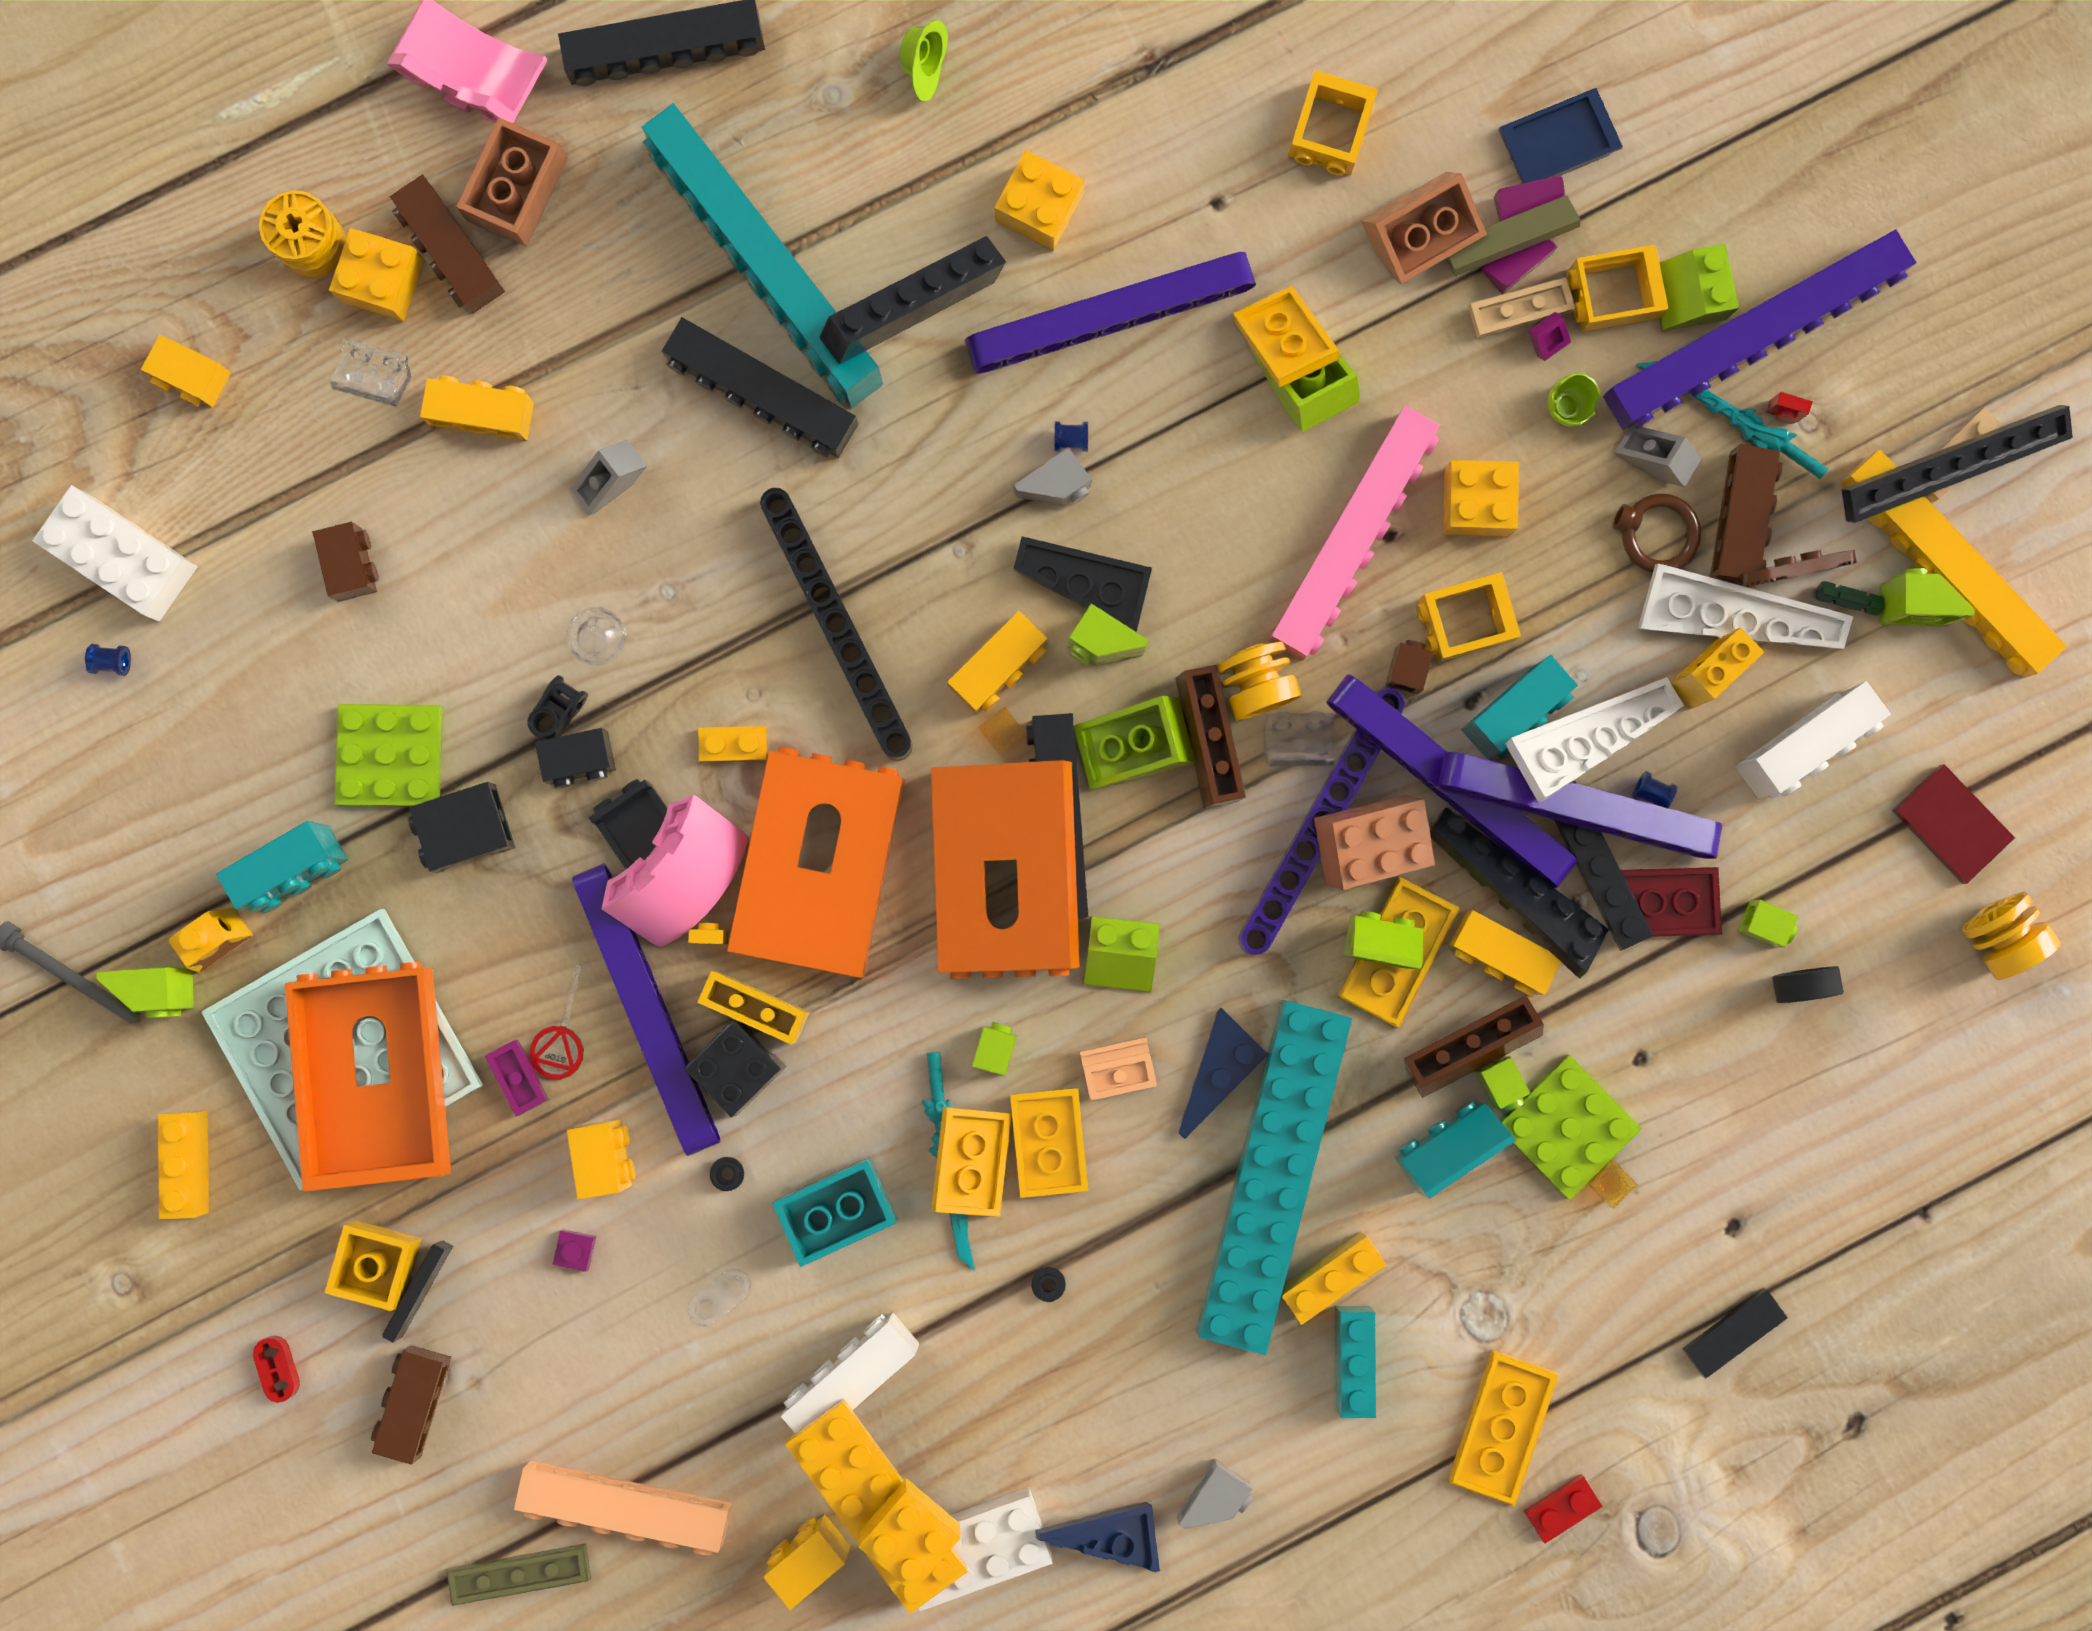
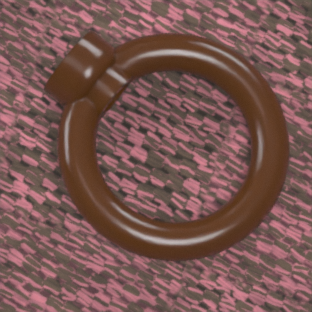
[1612,493,1701,573]

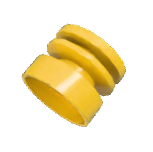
[259,190,346,278]
[1217,642,1302,721]
[1962,892,2061,980]

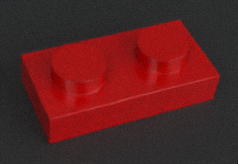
[1524,1474,1603,1544]

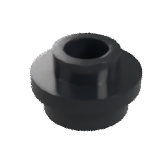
[710,1157,745,1191]
[1031,1267,1066,1302]

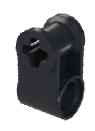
[527,675,588,740]

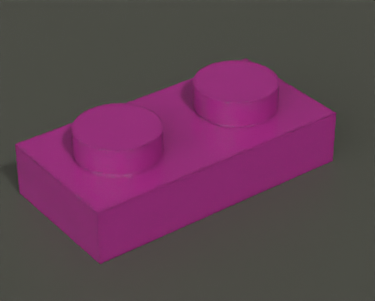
[485,1040,549,1117]

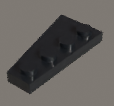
[1014,536,1152,632]

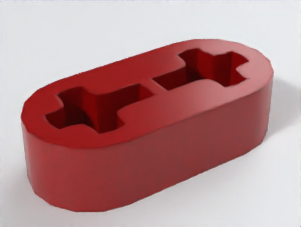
[253,1335,300,1403]

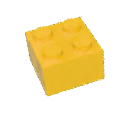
[994,150,1085,251]
[329,228,425,322]
[1443,460,1519,537]
[567,1118,635,1200]
[324,1220,422,1311]
[858,1478,961,1593]
[763,1514,851,1610]

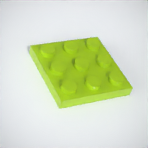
[335,704,443,807]
[1500,1055,1642,1200]

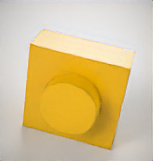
[688,923,728,944]

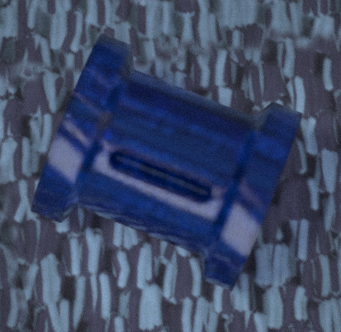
[1054,421,1088,452]
[85,644,131,676]
[1632,771,1678,808]

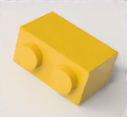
[141,334,231,407]

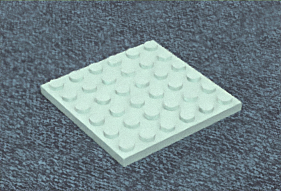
[201,909,484,1191]

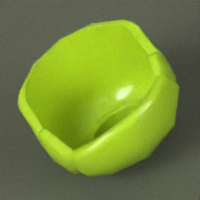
[1547,373,1601,427]

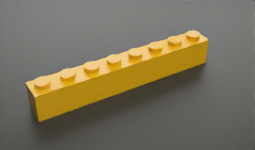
[1839,449,2067,678]

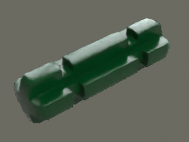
[1816,581,1884,615]

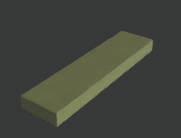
[1446,195,1581,276]
[447,1543,591,1606]

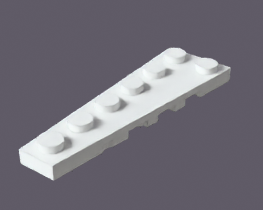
[1638,564,1853,649]
[1505,678,1684,803]

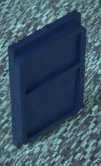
[1498,88,1623,184]

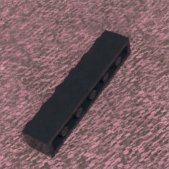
[558,0,765,86]
[819,236,1006,365]
[662,317,858,458]
[1026,713,1089,918]

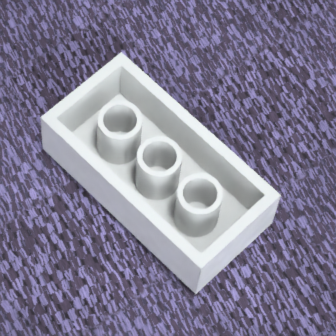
[32,485,198,622]
[1734,681,1891,799]
[781,1312,919,1434]
[919,1487,1052,1611]

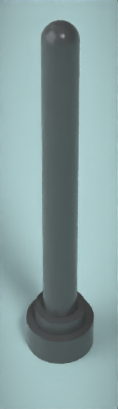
[0,921,140,1023]

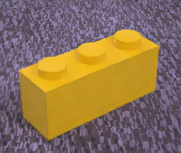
[420,375,534,441]
[947,611,1048,714]
[1447,910,1562,998]
[697,971,810,1045]
[158,1111,209,1219]
[1281,1232,1387,1325]

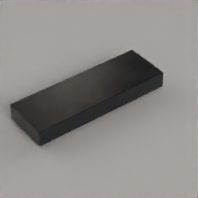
[382,1240,453,1343]
[1682,1288,1788,1379]

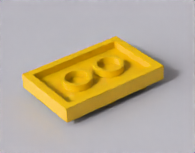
[1233,285,1340,388]
[1010,1087,1089,1198]
[931,1107,1012,1217]

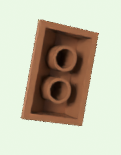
[1361,172,1487,284]

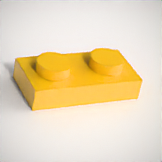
[698,726,768,763]

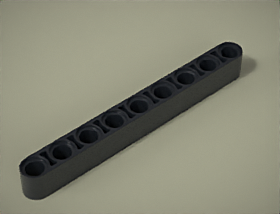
[760,487,913,761]

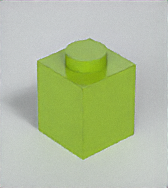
[1737,900,1798,948]
[972,1022,1017,1076]
[1475,1056,1531,1111]

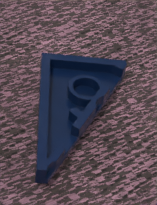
[1178,1008,1268,1139]
[1035,1502,1160,1572]

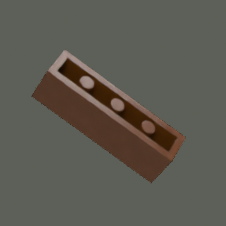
[389,174,505,314]
[1710,444,1782,588]
[1175,665,1246,809]
[1404,995,1544,1098]

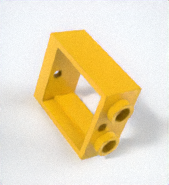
[1288,70,1378,175]
[1567,245,1668,332]
[1416,572,1521,663]
[1670,627,1764,709]

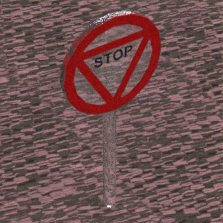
[530,964,584,1080]

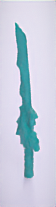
[1636,361,1828,479]
[922,1052,975,1270]

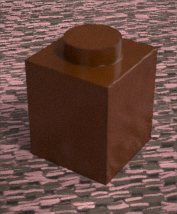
[1385,640,1433,695]

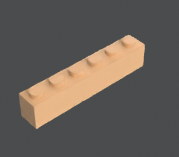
[514,1460,732,1555]

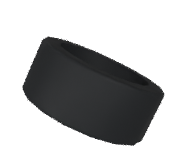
[1772,966,1844,1003]

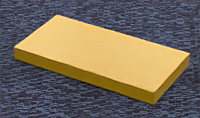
[1337,877,1460,1028]
[1447,1349,1559,1507]

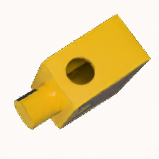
[168,908,253,973]

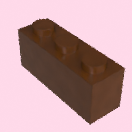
[371,1345,451,1465]

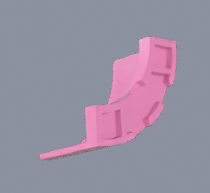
[387,0,547,123]
[601,794,748,947]

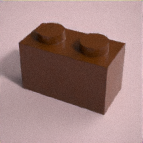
[312,521,379,602]

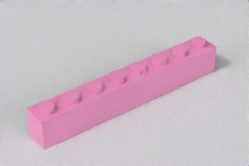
[1269,405,1440,660]

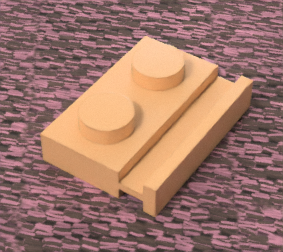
[1080,1037,1157,1101]

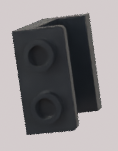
[589,779,668,869]
[408,781,516,873]

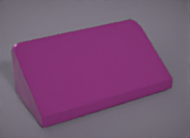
[1493,175,1565,222]
[1481,239,1558,295]

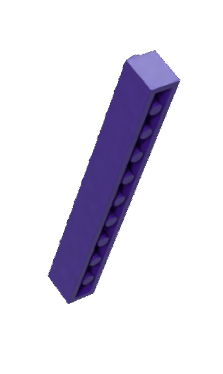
[1603,229,1916,430]

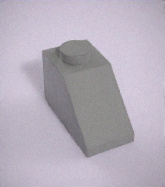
[1615,425,1701,487]
[570,440,647,515]
[1013,447,1092,506]
[1177,1458,1253,1529]

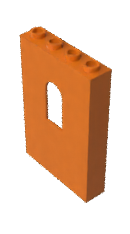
[727,747,905,978]
[931,760,1080,979]
[285,962,451,1192]

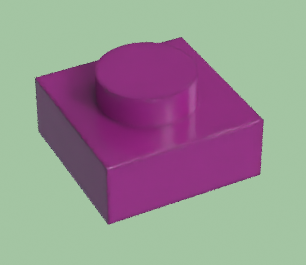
[1529,312,1571,361]
[552,1229,596,1272]

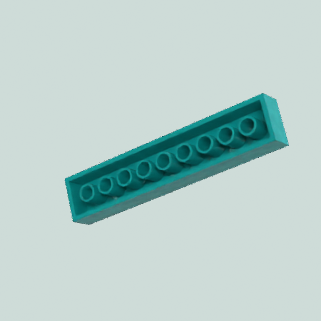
[641,103,883,408]
[1196,1000,1352,1356]

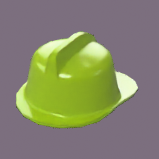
[899,19,948,102]

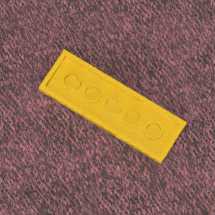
[785,1398,968,1614]

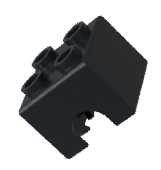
[683,1019,787,1118]

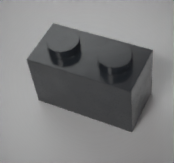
[535,728,616,789]

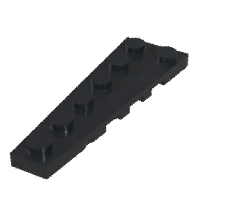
[1429,807,1609,979]

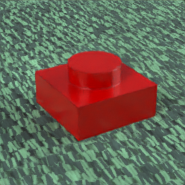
[1766,392,1813,423]

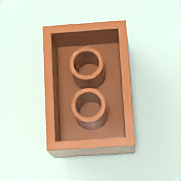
[456,117,568,247]
[1314,795,1435,890]

